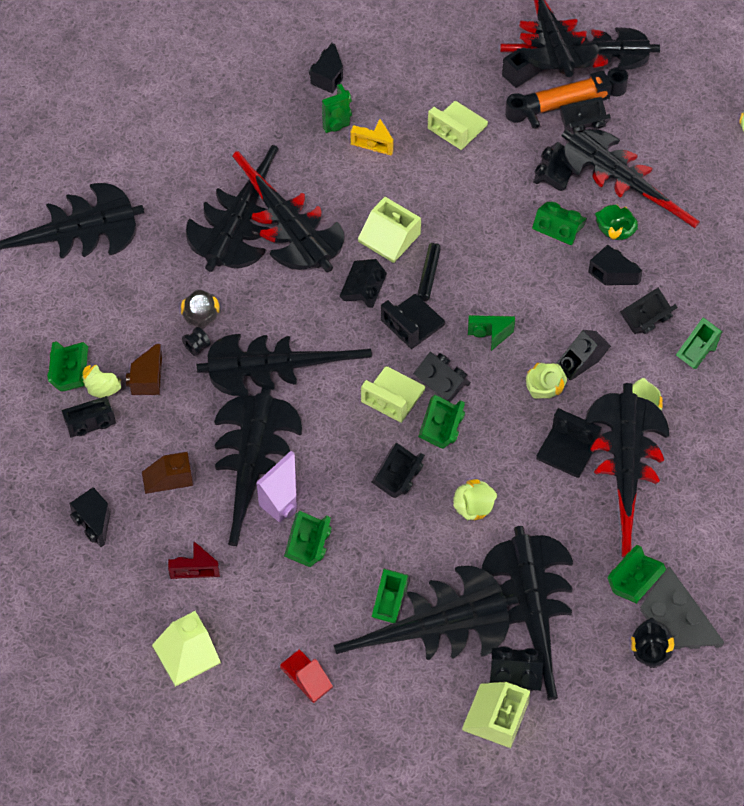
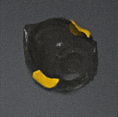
[181,289,219,329]

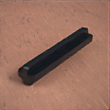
[417,242,441,301]

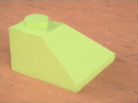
[152,611,221,687]

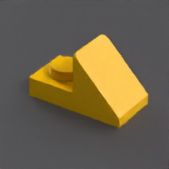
[350,119,393,156]

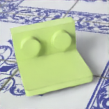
[428,101,488,150]
[361,366,425,423]

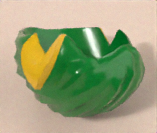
[595,205,638,240]

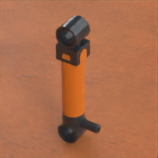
[505,67,629,129]

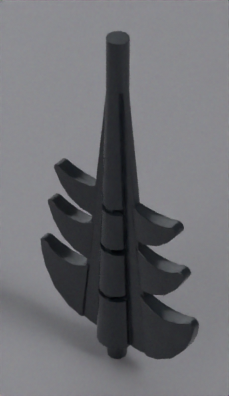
[186,145,279,272]
[0,183,144,259]
[196,334,372,396]
[214,388,302,546]
[482,526,573,700]
[333,566,518,660]

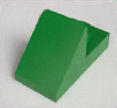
[468,315,515,351]
[676,317,722,369]
[371,568,408,623]

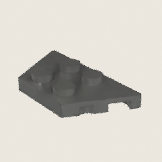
[640,567,724,650]

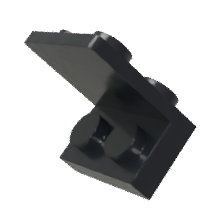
[381,294,445,349]
[536,408,602,478]

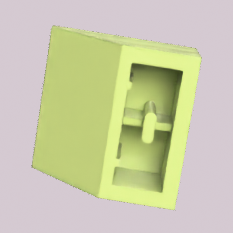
[358,197,421,263]
[462,682,530,748]

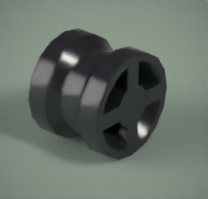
[182,327,211,356]

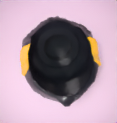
[631,617,674,668]

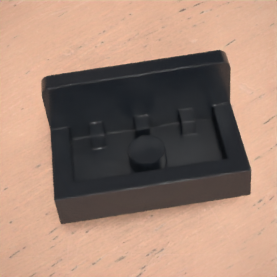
[559,97,611,134]
[533,142,572,191]
[340,259,387,308]
[620,287,678,334]
[413,352,471,402]
[61,396,116,438]
[371,442,425,498]
[490,646,543,691]

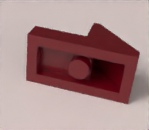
[168,542,220,579]

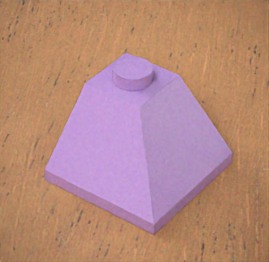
[257,451,297,523]

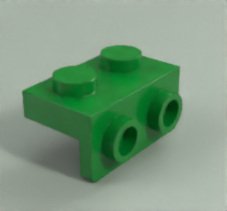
[322,84,352,133]
[532,202,587,245]
[47,341,88,391]
[418,394,465,449]
[284,511,331,567]
[607,545,666,603]

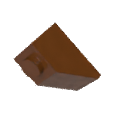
[126,344,162,395]
[142,451,193,494]

